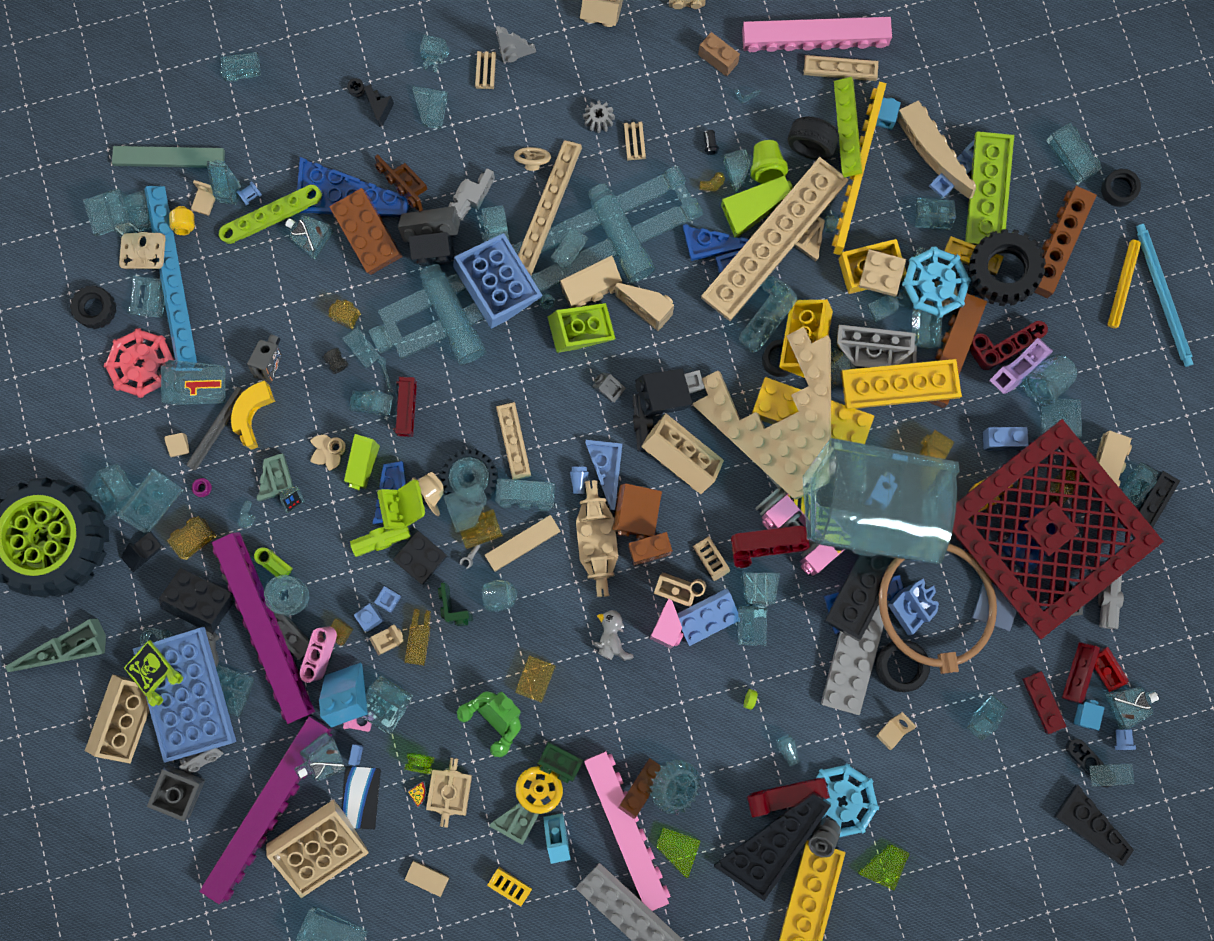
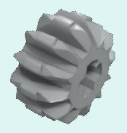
[583,100,615,133]

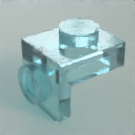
[867,295,899,323]

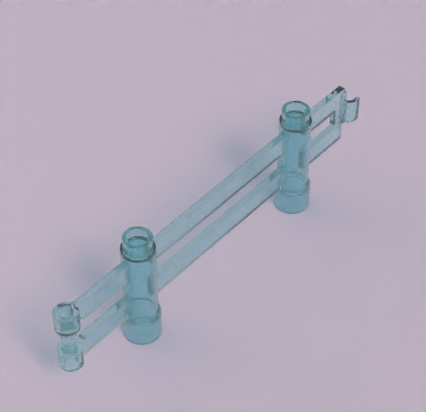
[369,166,704,365]

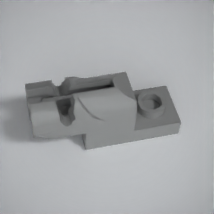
[448,169,495,221]

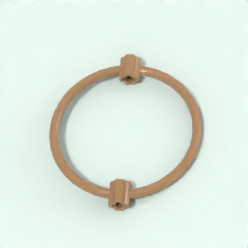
[879,534,997,674]

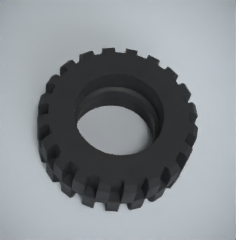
[968,229,1046,306]

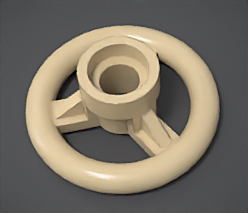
[514,147,551,171]

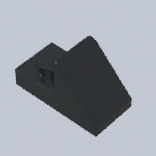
[364,84,394,127]
[121,532,164,572]

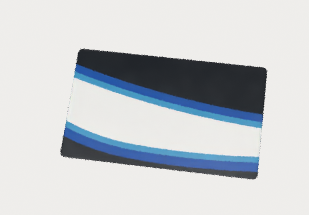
[342,766,381,830]

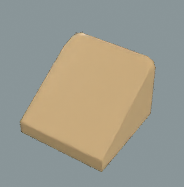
[164,433,190,457]

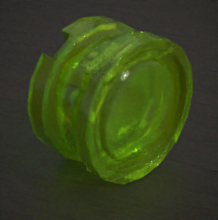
[404,753,434,774]

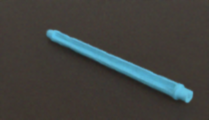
[1136,224,1194,367]

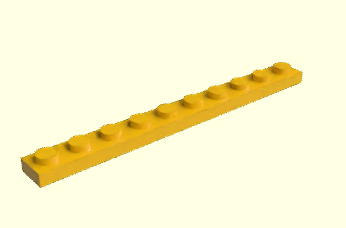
[832,81,887,255]

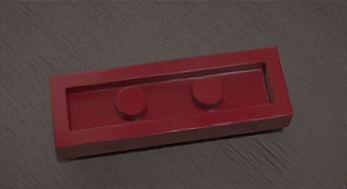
[1062,642,1100,704]
[1022,671,1067,734]

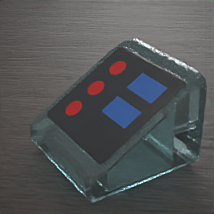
[279,486,305,513]

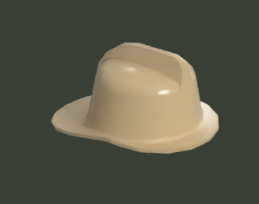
[412,472,444,516]

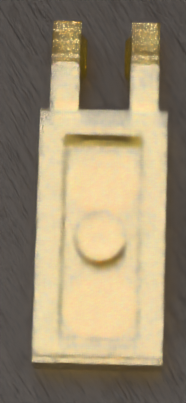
[405,609,431,666]

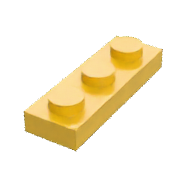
[944,236,1004,275]

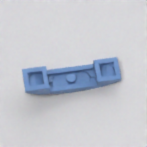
[929,139,975,199]

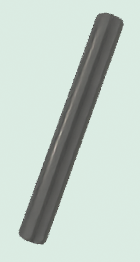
[187,387,245,470]

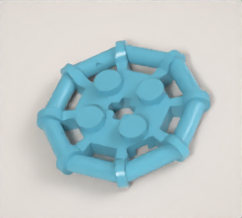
[902,246,972,318]
[816,763,879,837]

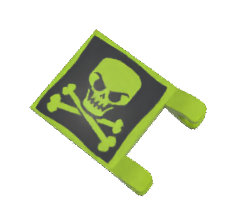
[124,640,183,707]

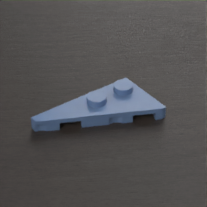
[585,440,622,511]

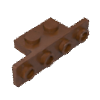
[375,155,427,212]

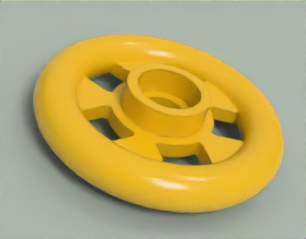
[515,766,563,814]

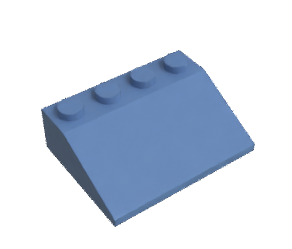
[453,233,542,329]

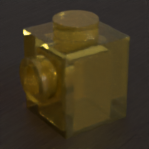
[329,299,361,330]

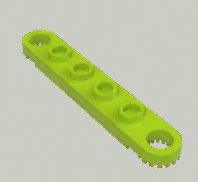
[219,185,322,244]

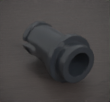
[703,130,719,155]

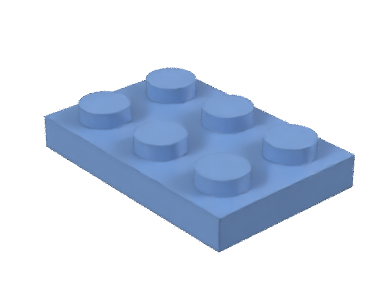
[677,588,741,646]

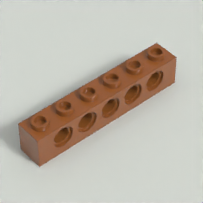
[1034,186,1097,299]

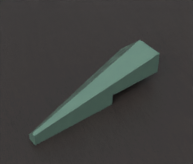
[5,618,106,672]

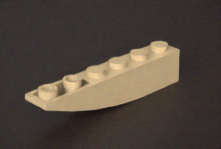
[897,101,976,199]

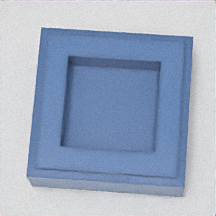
[374,586,401,613]
[348,744,363,766]

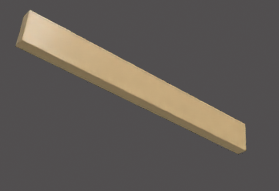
[518,140,582,275]

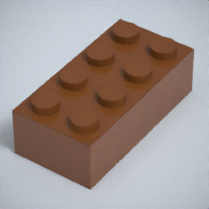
[329,188,403,275]

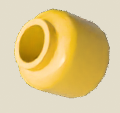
[169,206,195,235]

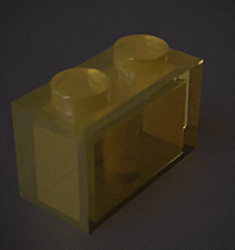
[167,516,217,560]

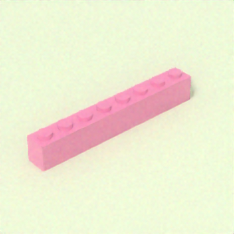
[742,17,892,52]
[584,751,671,911]

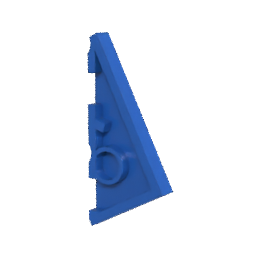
[682,224,749,261]

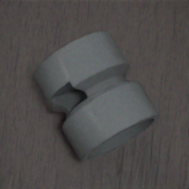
[808,818,841,857]

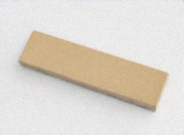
[803,55,879,81]
[496,402,531,480]
[485,515,561,572]

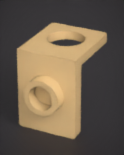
[191,180,218,216]
[877,712,916,750]

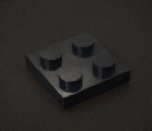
[393,531,448,585]

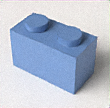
[983,427,1028,450]

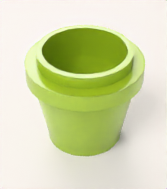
[750,140,788,184]

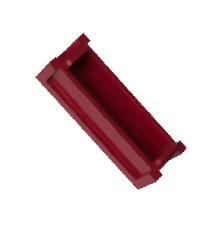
[393,377,417,437]

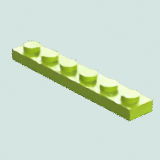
[834,76,862,178]

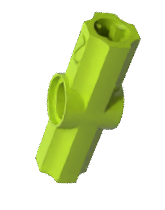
[350,526,411,557]

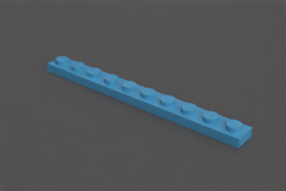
[144,186,197,366]

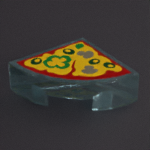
[407,780,427,808]

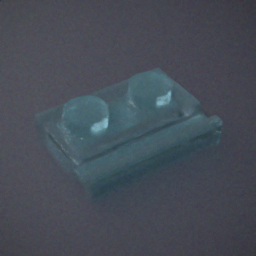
[738,606,768,646]

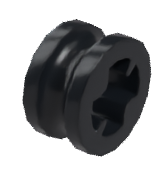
[347,78,365,98]

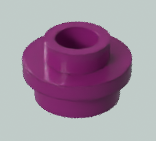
[192,478,212,497]

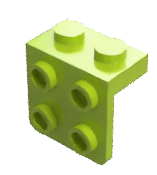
[377,480,425,529]

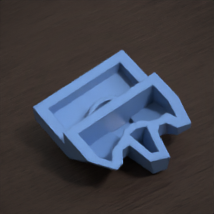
[887,579,939,635]

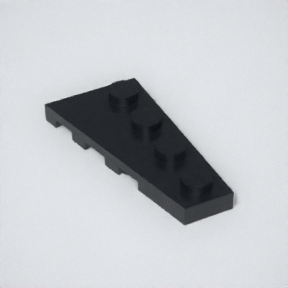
[1054,784,1134,866]

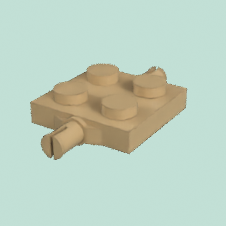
[426,758,472,827]

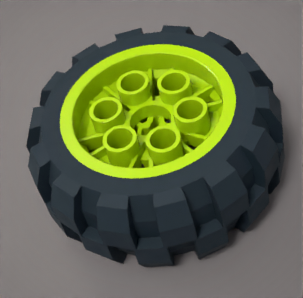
[0,477,109,598]

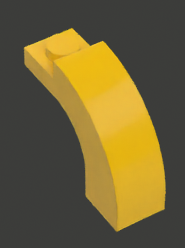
[231,381,275,450]

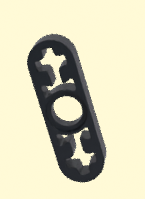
[1066,739,1115,787]

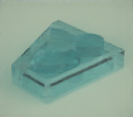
[412,86,448,129]

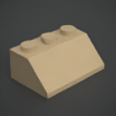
[560,256,622,308]

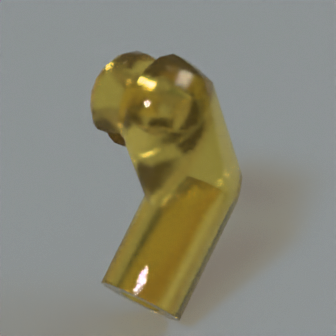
[699,172,725,191]

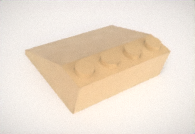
[266,799,369,898]

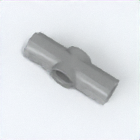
[1098,576,1124,629]

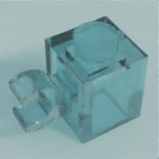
[419,35,449,73]

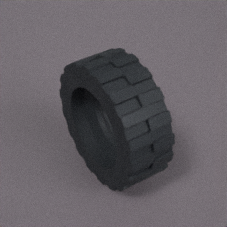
[70,285,117,329]

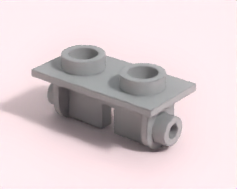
[179,748,224,773]

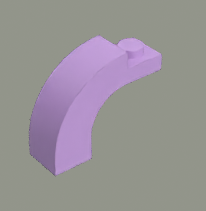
[990,338,1053,394]

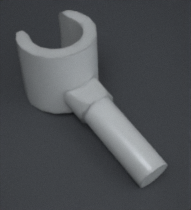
[460,544,480,569]

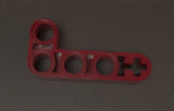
[969,321,1048,370]
[731,526,810,568]
[747,777,830,817]

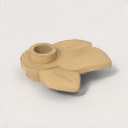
[310,435,346,471]

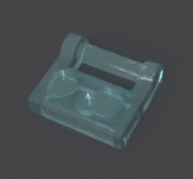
[127,276,165,317]

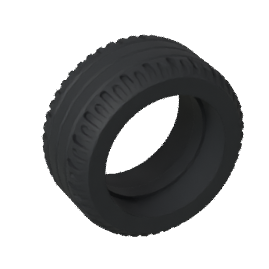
[787,116,839,160]
[876,640,930,692]

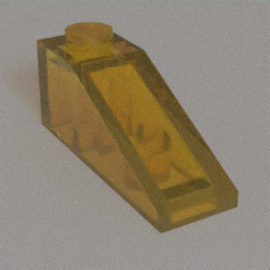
[920,430,954,492]

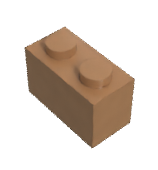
[698,32,740,77]

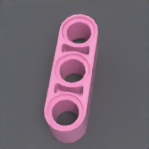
[300,626,337,683]

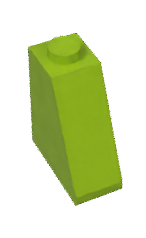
[344,434,380,490]

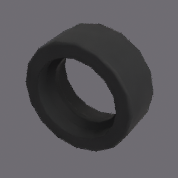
[1101,168,1141,207]
[762,339,791,377]

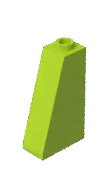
[721,175,793,238]

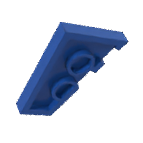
[373,461,407,525]

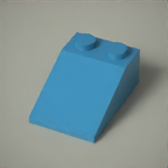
[319,662,368,727]

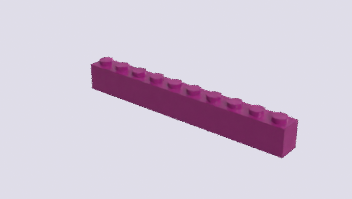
[212,532,315,724]
[199,716,333,904]

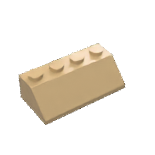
[642,413,724,494]
[85,674,149,763]

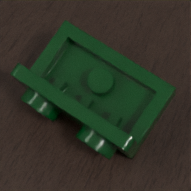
[537,742,583,784]

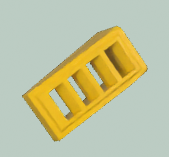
[487,867,532,906]

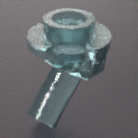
[237,500,256,528]

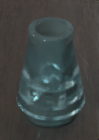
[776,734,800,766]

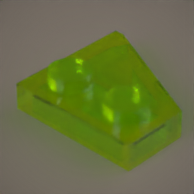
[656,827,701,878]
[858,844,910,891]

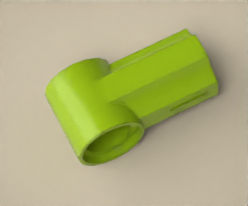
[254,548,293,581]

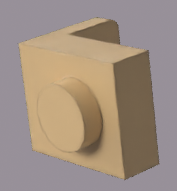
[370,624,403,656]

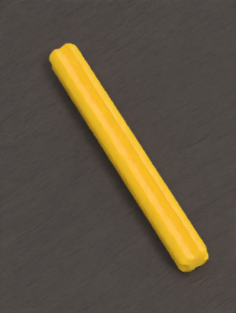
[1107,240,1141,328]

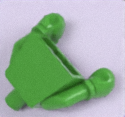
[457,691,521,757]

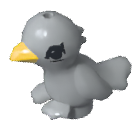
[593,610,634,661]

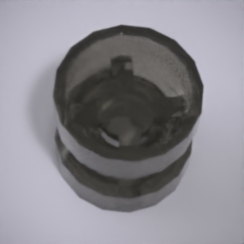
[322,348,349,374]

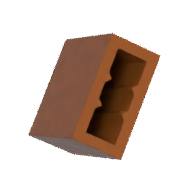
[612,484,662,540]
[628,532,672,566]

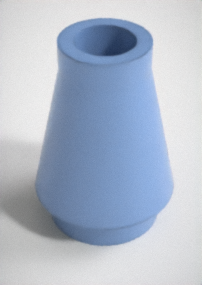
[570,467,589,494]

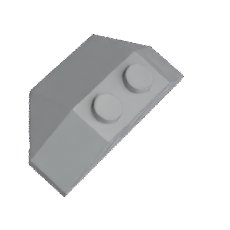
[837,325,915,368]

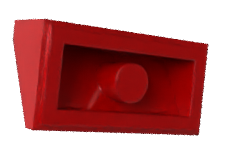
[1094,647,1129,692]

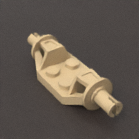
[576,480,618,597]

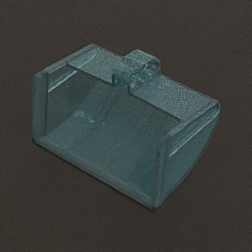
[803,438,960,565]

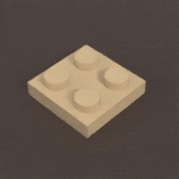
[859,249,906,297]

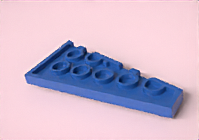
[297,157,409,217]

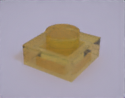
[331,618,353,646]

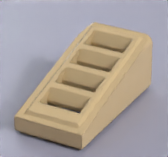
[693,537,730,581]

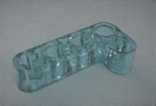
[739,275,797,352]

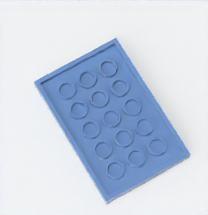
[133,627,236,763]

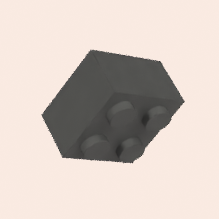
[147,765,205,821]

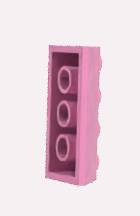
[650,599,684,649]

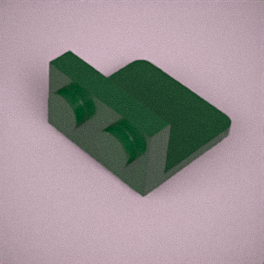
[438,582,473,626]

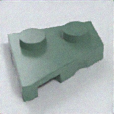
[257,453,294,502]
[489,801,539,845]

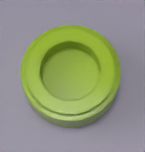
[744,689,758,710]

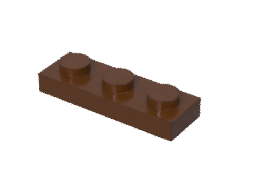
[618,758,666,819]

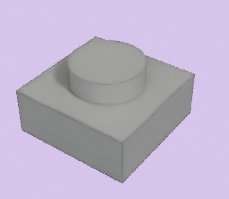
[685,370,704,393]

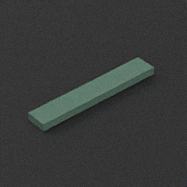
[112,146,225,168]

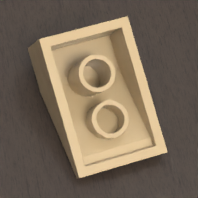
[615,283,674,331]

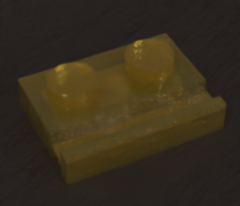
[457,509,503,549]
[515,656,556,703]

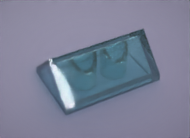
[116,469,184,534]

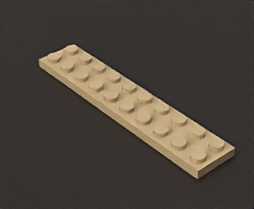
[701,157,849,321]

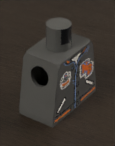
[247,335,282,384]

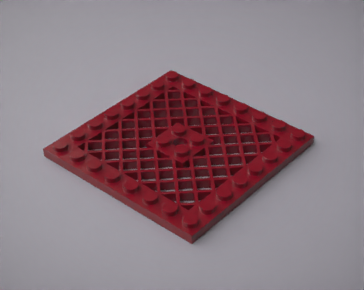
[939,419,1164,639]

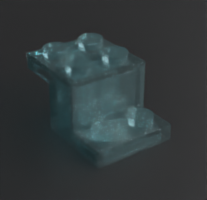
[83,188,151,237]

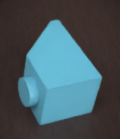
[543,813,571,864]

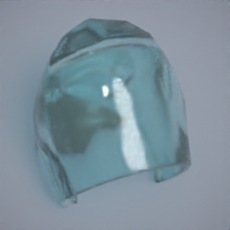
[482,579,518,612]

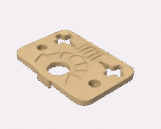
[119,232,165,269]

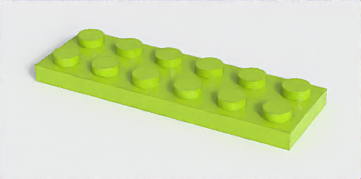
[965,132,1014,245]

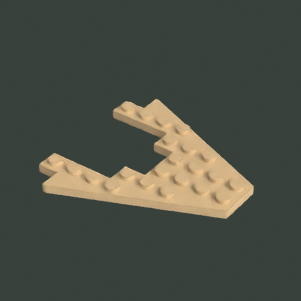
[693,327,831,500]

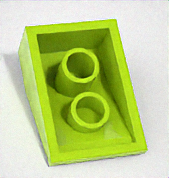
[547,303,615,353]

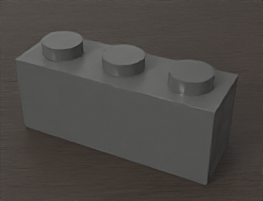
[398,206,460,242]

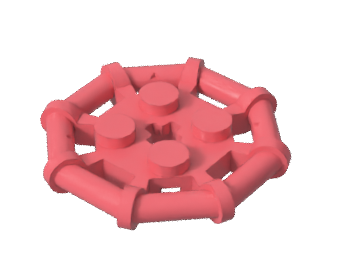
[104,328,175,398]

